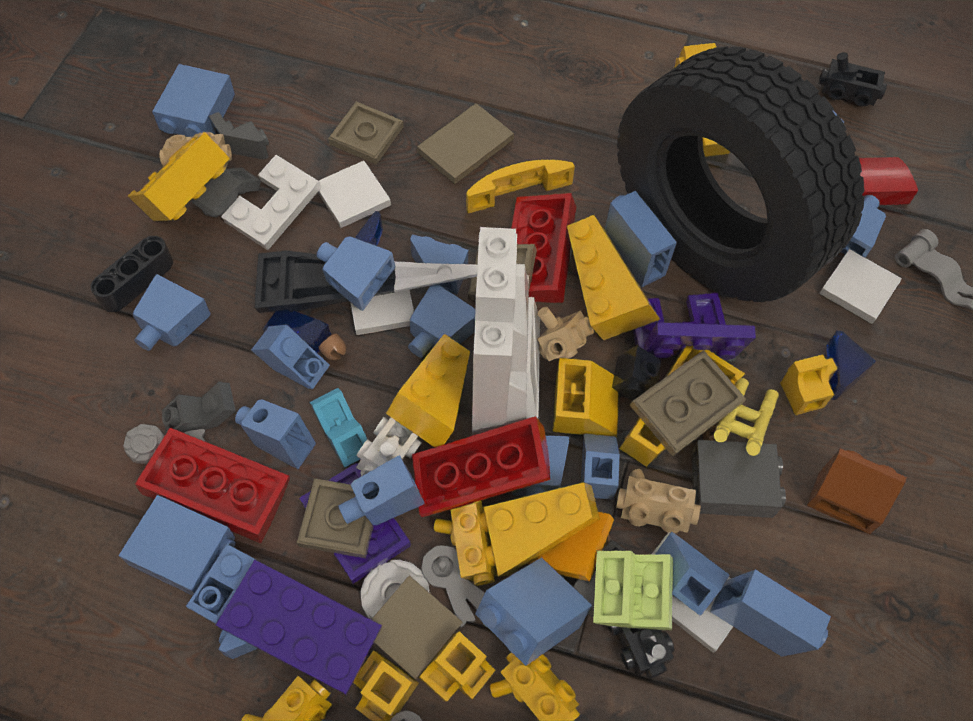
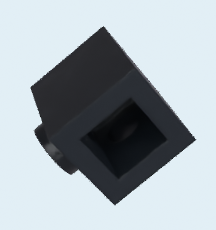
[612,345,661,400]

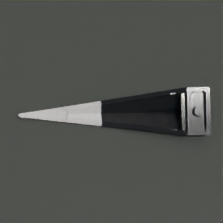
[255,250,477,313]

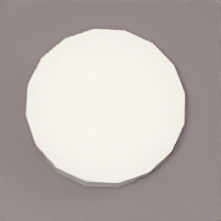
[360,560,430,620]

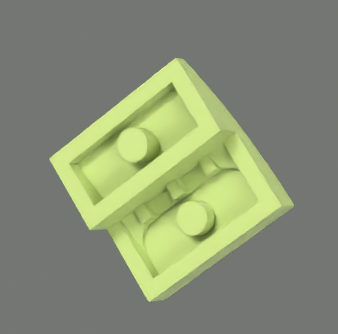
[593,551,673,630]

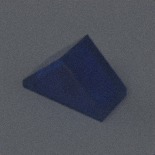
[826,330,876,400]

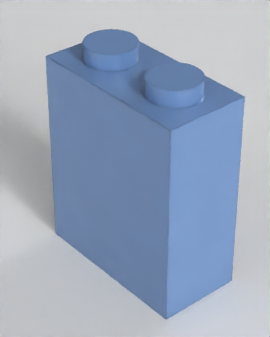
[152,64,235,137]
[605,191,677,288]
[118,495,235,596]
[475,557,592,666]
[710,569,831,657]

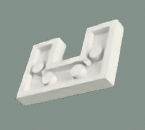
[221,155,322,250]

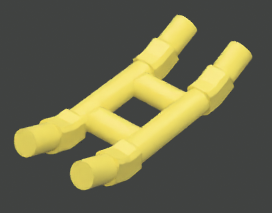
[714,378,779,456]

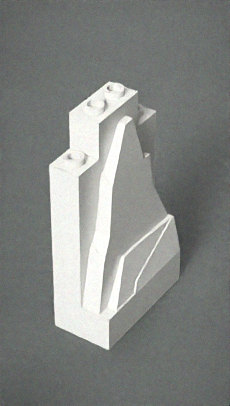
[472,227,540,436]

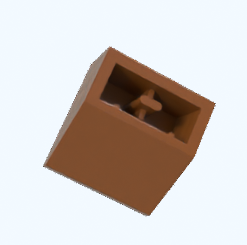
[807,448,907,534]

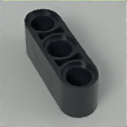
[91,236,173,312]

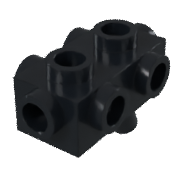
[818,52,887,107]
[607,626,674,679]

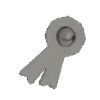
[123,424,205,464]
[422,545,485,628]

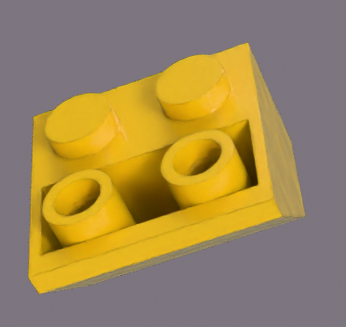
[553,358,618,437]

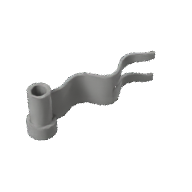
[895,229,973,310]

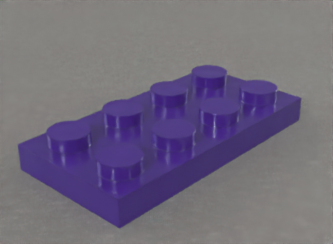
[216,559,382,696]

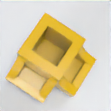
[780,354,838,415]
[418,632,495,702]
[353,650,419,721]

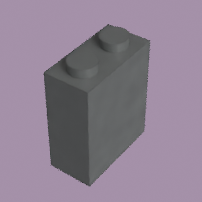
[691,440,786,518]

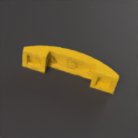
[466,160,575,214]

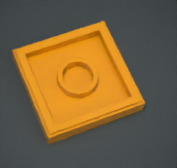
[528,512,614,582]

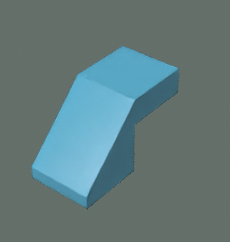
[309,388,367,467]

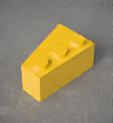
[128,132,230,221]
[386,334,470,447]
[484,482,600,577]

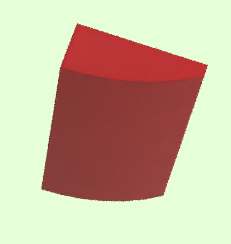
[859,157,918,205]
[511,193,577,303]
[412,416,550,517]
[135,428,290,543]

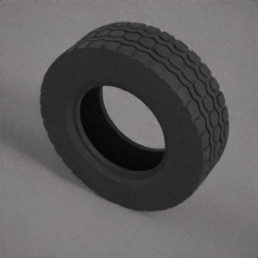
[617,46,865,302]

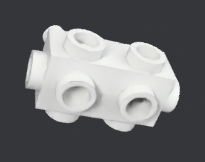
[356,417,422,476]

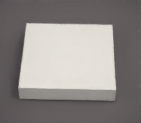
[318,161,391,229]
[819,249,902,324]
[351,290,414,335]

